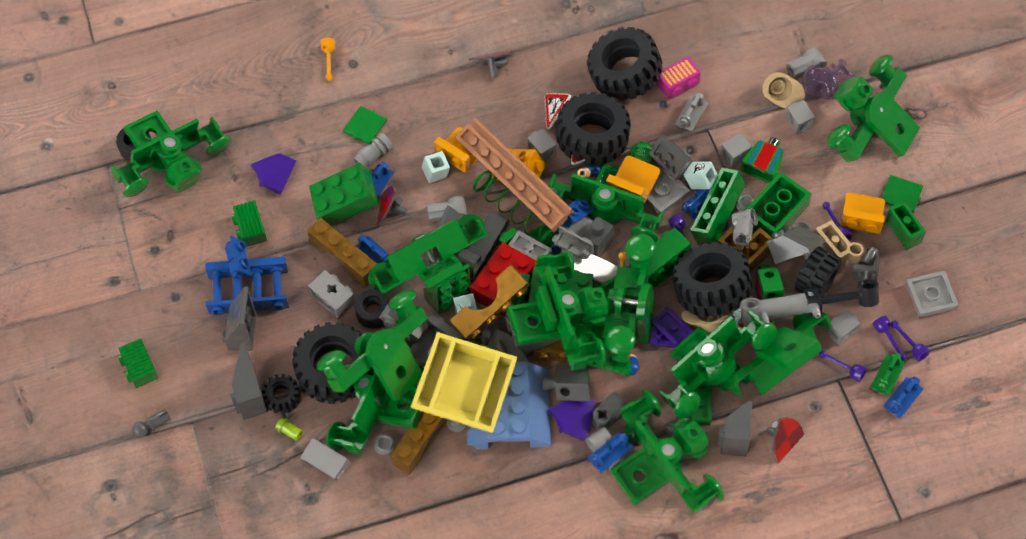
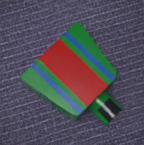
[740,137,784,183]
[755,264,784,300]

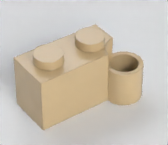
[814,220,864,267]

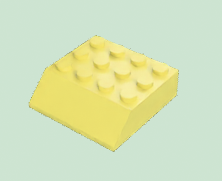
[411,332,517,433]

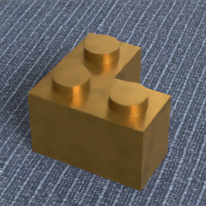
[718,228,772,272]

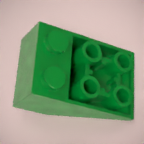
[423,264,470,315]

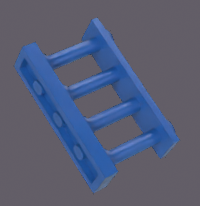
[205,256,289,315]

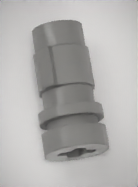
[353,133,393,167]

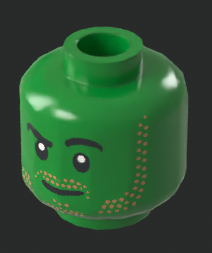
[629,141,654,165]

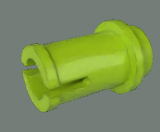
[275,418,303,441]

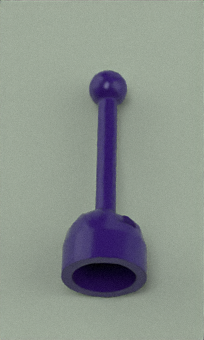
[822,202,853,241]
[668,215,691,251]
[872,315,907,361]
[891,320,930,362]
[819,350,867,382]

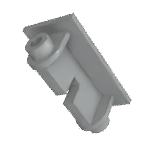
[674,92,708,132]
[552,225,594,260]

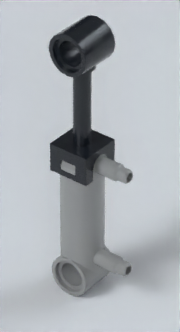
[740,279,879,325]

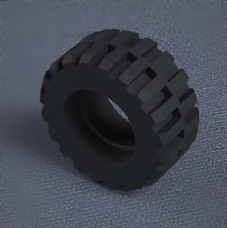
[587,27,663,101]
[556,92,631,166]
[672,242,753,318]
[292,322,373,404]

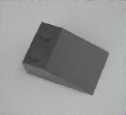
[223,287,256,351]
[230,342,267,420]

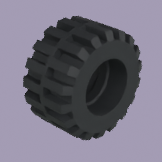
[794,246,841,297]

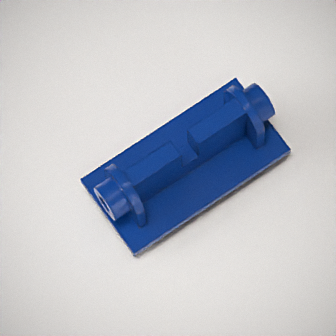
[371,162,394,198]
[681,187,712,220]
[562,198,595,228]
[356,234,390,264]
[225,236,251,279]
[883,376,924,418]
[587,432,633,473]

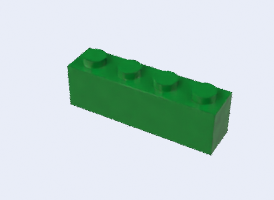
[690,168,746,245]

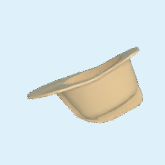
[762,72,805,109]
[681,310,731,334]

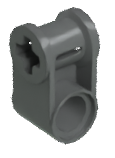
[592,392,628,431]

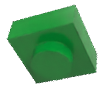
[499,227,517,247]

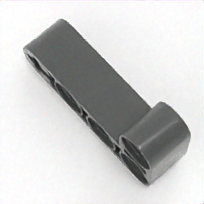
[457,211,510,281]

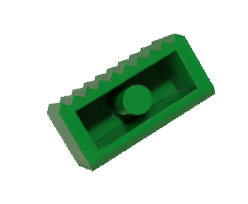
[231,200,267,247]
[885,201,926,250]
[117,338,159,388]

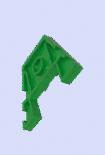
[575,304,631,376]

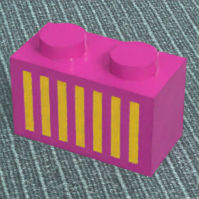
[656,57,701,99]

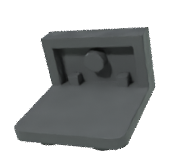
[410,314,464,365]

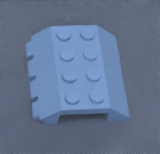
[467,361,551,449]

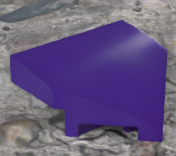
[251,153,296,195]
[651,306,693,348]
[548,399,596,441]

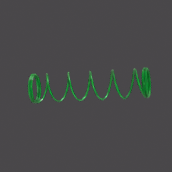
[473,170,559,246]

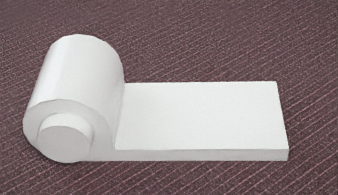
[561,246,618,284]

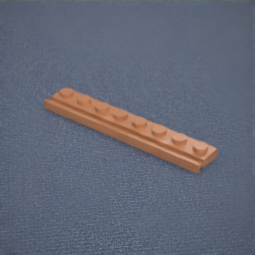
[455,117,574,232]

